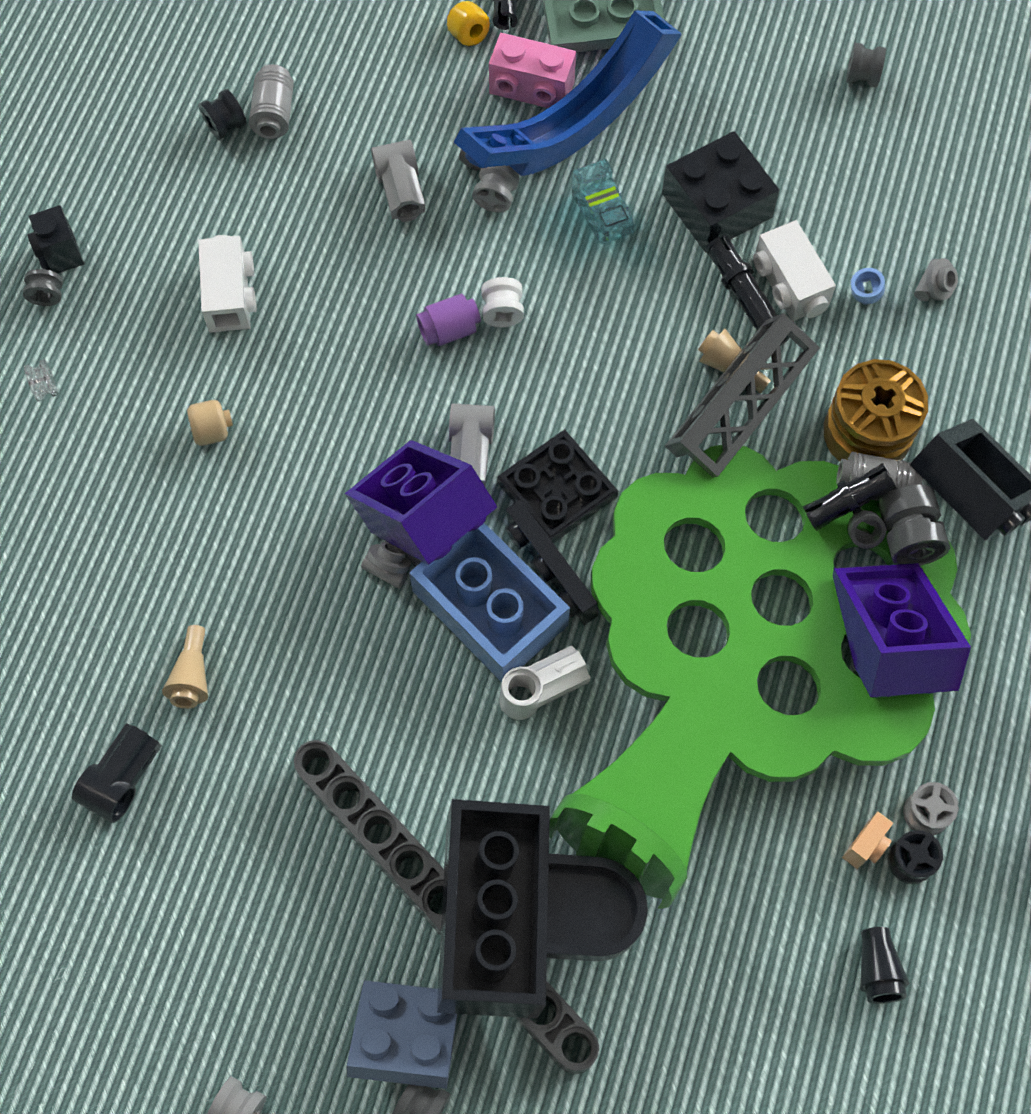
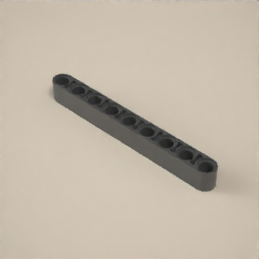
[294,740,599,1074]

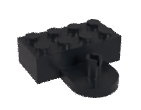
[437,799,648,1018]

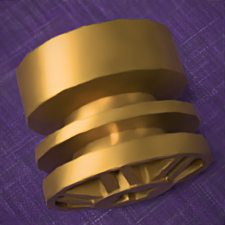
[824,359,928,462]

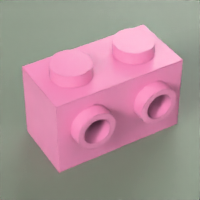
[489,32,576,108]

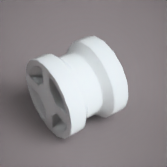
[481,277,524,327]

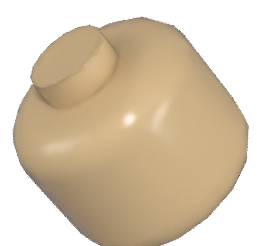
[187,400,233,446]

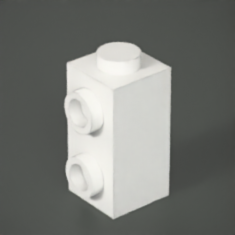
[753,220,836,321]
[198,235,257,333]

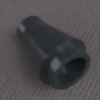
[860,927,910,1004]

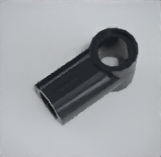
[71,723,162,823]

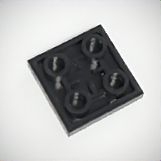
[497,429,618,543]

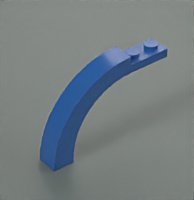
[454,11,682,176]

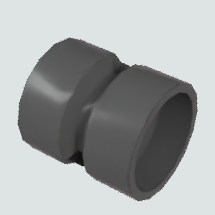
[878,484,951,566]

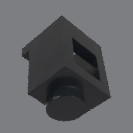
[27,205,85,274]

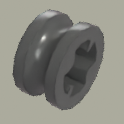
[23,269,63,306]

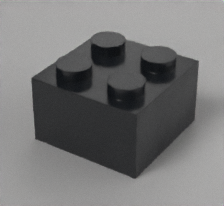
[662,131,780,253]

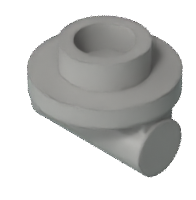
[914,258,958,301]
[361,541,411,589]

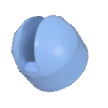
[851,268,885,305]

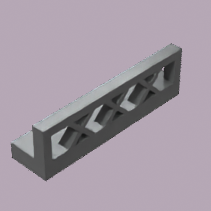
[665,313,820,478]

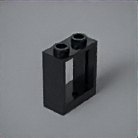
[909,419,1031,541]

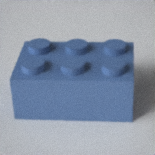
[409,523,570,682]

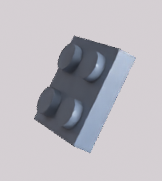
[346,980,458,1089]

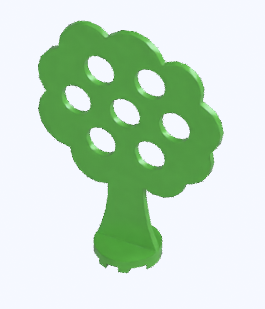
[549,445,971,909]

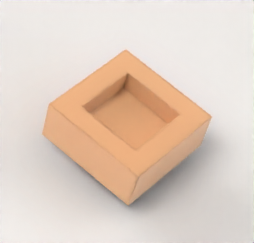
[842,811,893,869]

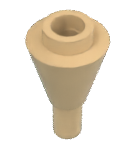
[698,328,771,394]
[162,625,208,709]

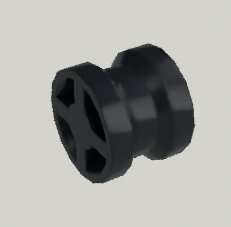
[198,89,247,140]
[887,830,943,884]

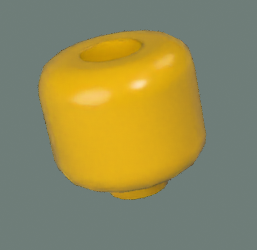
[446,1,490,46]

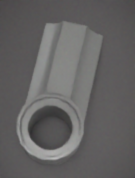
[371,139,425,222]
[449,403,495,487]

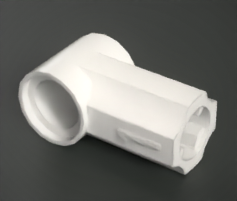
[499,645,591,720]

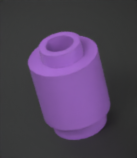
[416,293,481,346]

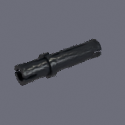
[705,235,790,346]

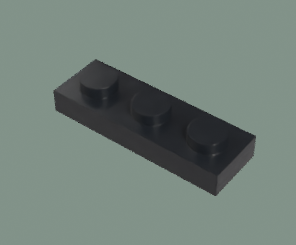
[505,500,598,625]

